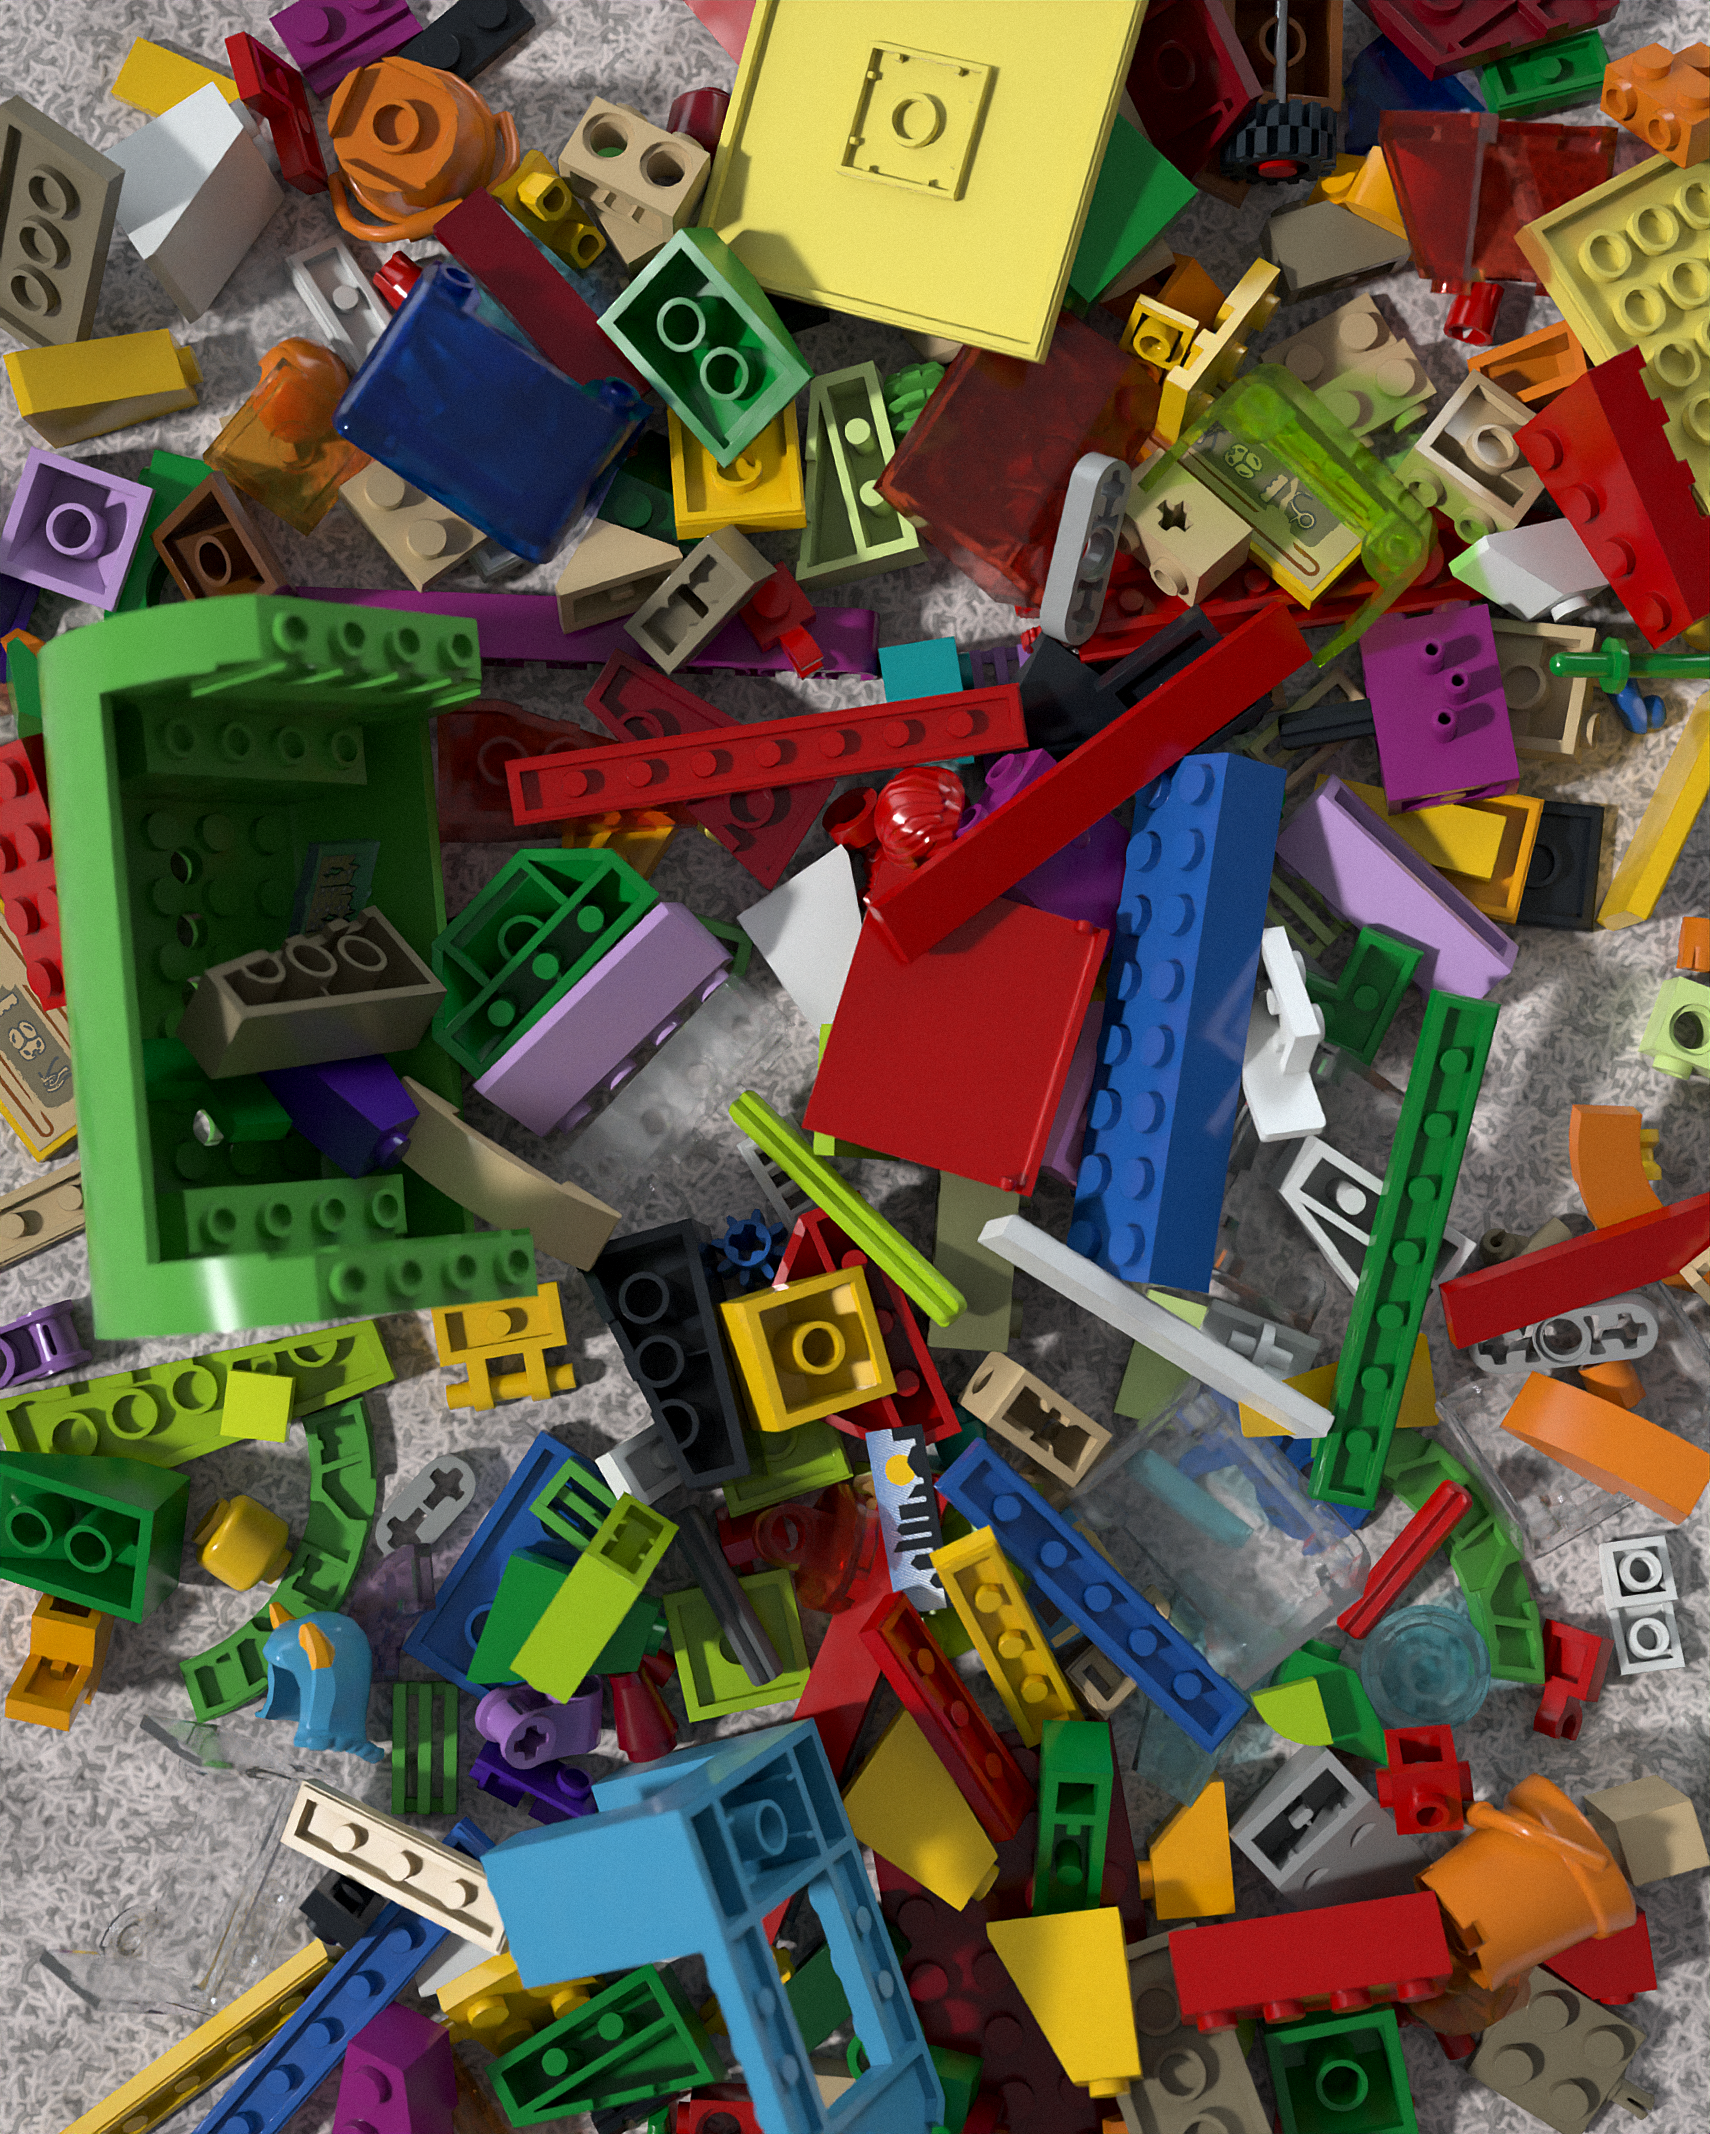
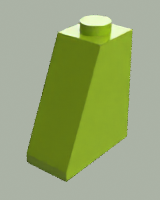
[510,1491,680,1705]

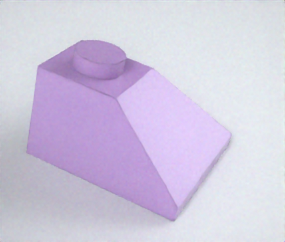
[0,446,156,613]

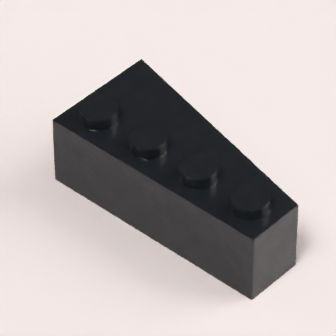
[576,1218,769,1492]

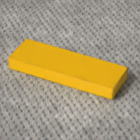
[1313,773,1507,882]

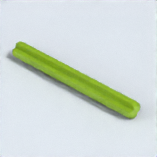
[728,1090,968,1328]

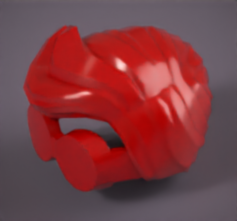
[874,766,972,870]

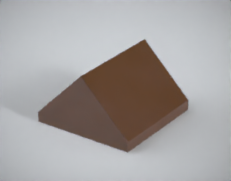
[149,470,303,602]

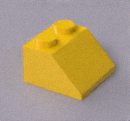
[716,1265,897,1432]

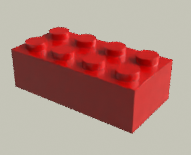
[0,732,67,1012]

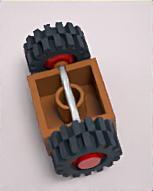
[1220,0,1343,186]

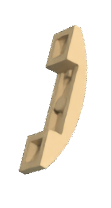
[401,1075,623,1271]

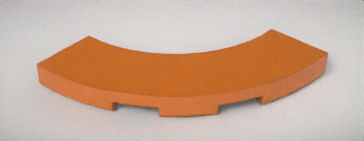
[1569,1104,1710,1293]

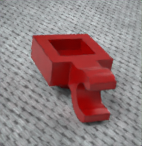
[737,561,824,681]
[1533,1618,1615,1741]

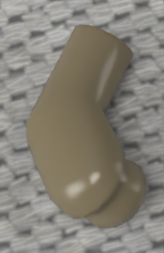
[1479,1217,1575,1267]

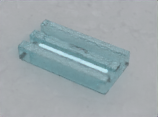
[1123,1449,1254,1549]

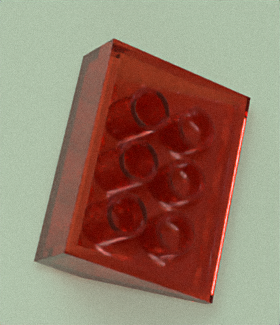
[872,310,1163,609]

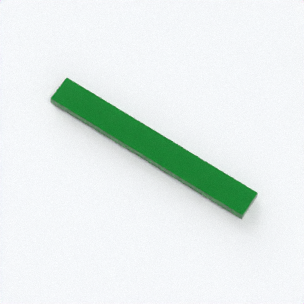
[1307,988,1501,1511]

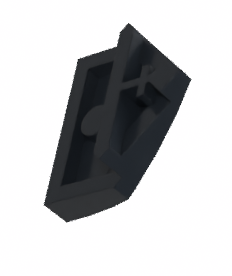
[999,631,1118,763]

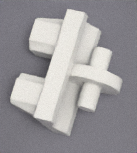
[1199,1297,1322,1380]

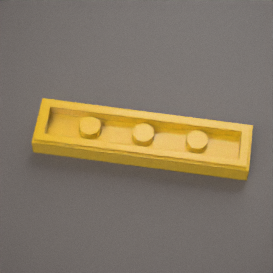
[929,1525,1086,1749]

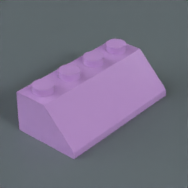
[473,902,735,1137]

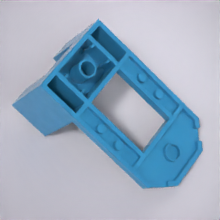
[480,1718,945,2134]

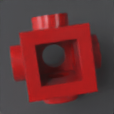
[1375,1724,1474,1835]

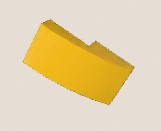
[1108,294,1199,398]

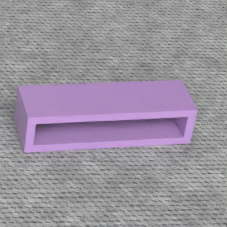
[1275,773,1519,1003]

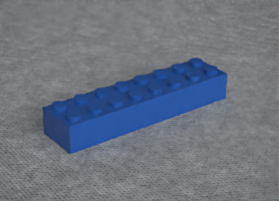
[1066,752,1287,1294]

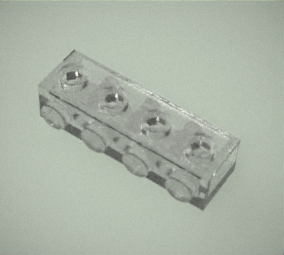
[557,972,796,1212]

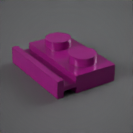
[269,0,424,102]

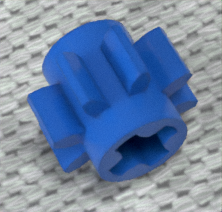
[711,1208,789,1293]

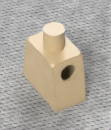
[957,1352,1112,1488]

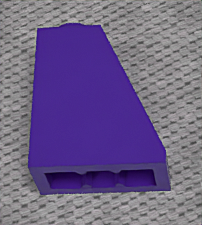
[256,1054,420,1180]

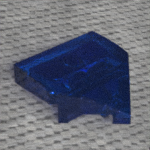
[1343,33,1486,164]

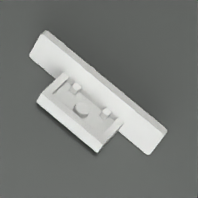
[1241,926,1326,1142]

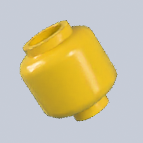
[191,1495,292,1592]

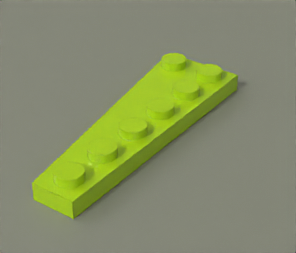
[0,1318,399,1469]

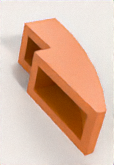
[1499,1371,1710,1526]

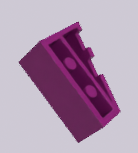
[332,2001,458,2134]

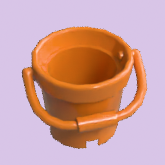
[327,56,520,243]
[1413,1773,1637,1992]

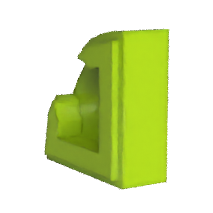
[1250,1676,1333,1746]

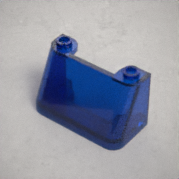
[331,260,654,564]

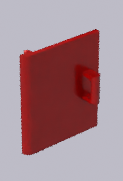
[801,860,1110,1197]

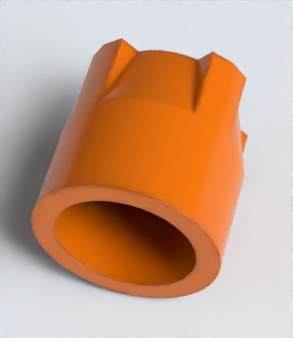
[1676,916,1710,974]
[1577,1359,1647,1410]

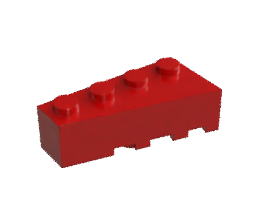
[1512,344,1710,650]
[1168,1890,1453,2034]

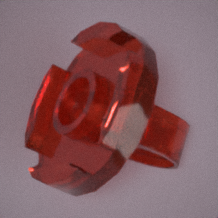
[752,1483,880,1616]

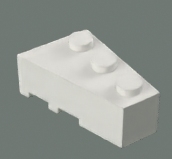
[1265,1135,1477,1325]

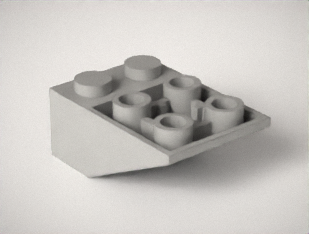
[1227,1745,1435,1911]

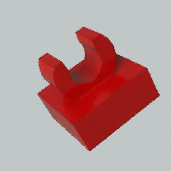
[715,1503,791,1575]

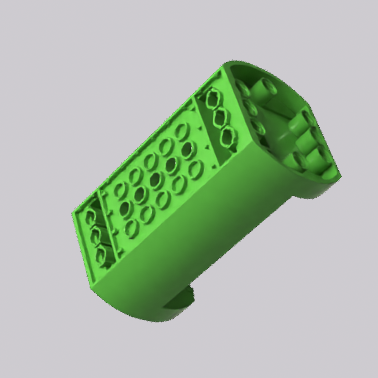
[37,594,538,1340]

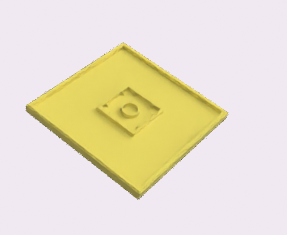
[696,0,1149,365]

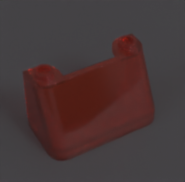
[1378,110,1618,297]

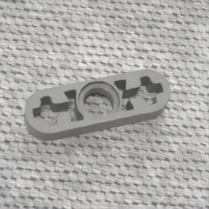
[1040,452,1131,645]
[1468,1293,1660,1374]

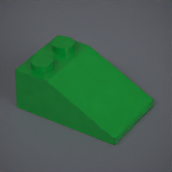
[596,227,816,468]
[0,1450,191,1624]

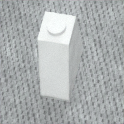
[736,844,862,1038]

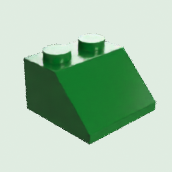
[1256,2002,1419,2134]

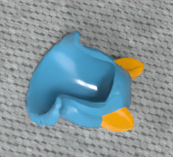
[255,1601,384,1764]

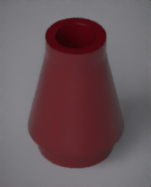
[608,1660,679,1763]

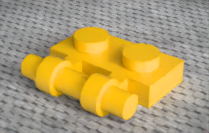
[431,1280,577,1412]

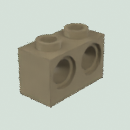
[623,524,777,674]

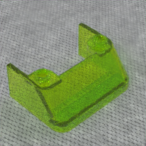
[1137,363,1438,668]

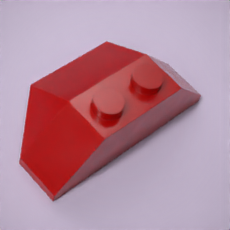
[772,1190,962,1446]

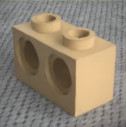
[558,96,711,243]

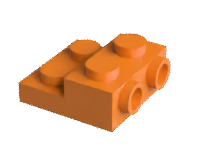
[1600,42,1710,170]

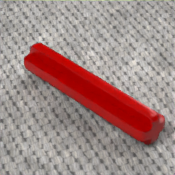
[1336,1479,1473,1640]

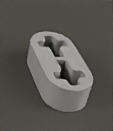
[375,1454,479,1562]

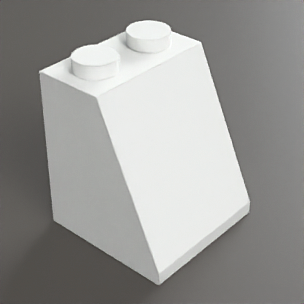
[102,81,286,325]

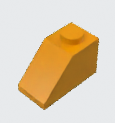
[1136,1770,1236,1920]

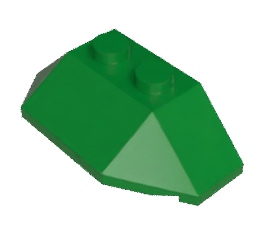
[431,848,660,1080]

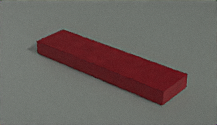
[432,185,654,429]

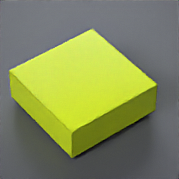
[220,1369,297,1443]

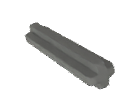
[668,1504,783,1687]

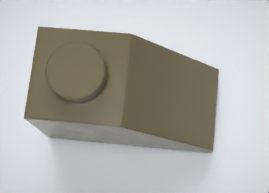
[1259,200,1411,308]

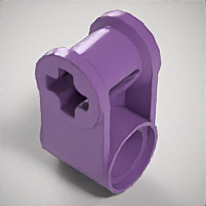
[0,1299,93,1390]
[475,1674,604,1769]

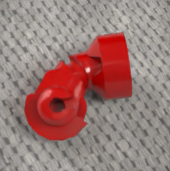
[822,786,893,914]

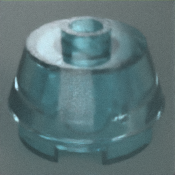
[1360,1605,1491,1730]

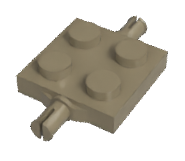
[1453,1963,1655,2134]

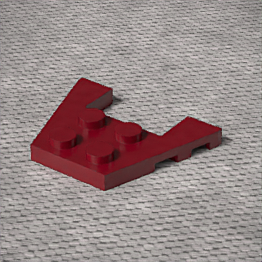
[1125,0,1264,184]
[1351,0,1620,82]

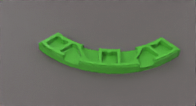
[179,1396,377,1725]
[1311,1427,1545,1685]

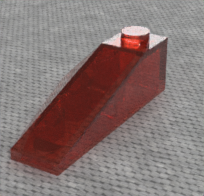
[435,698,698,843]

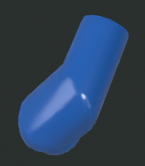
[1605,678,1667,735]

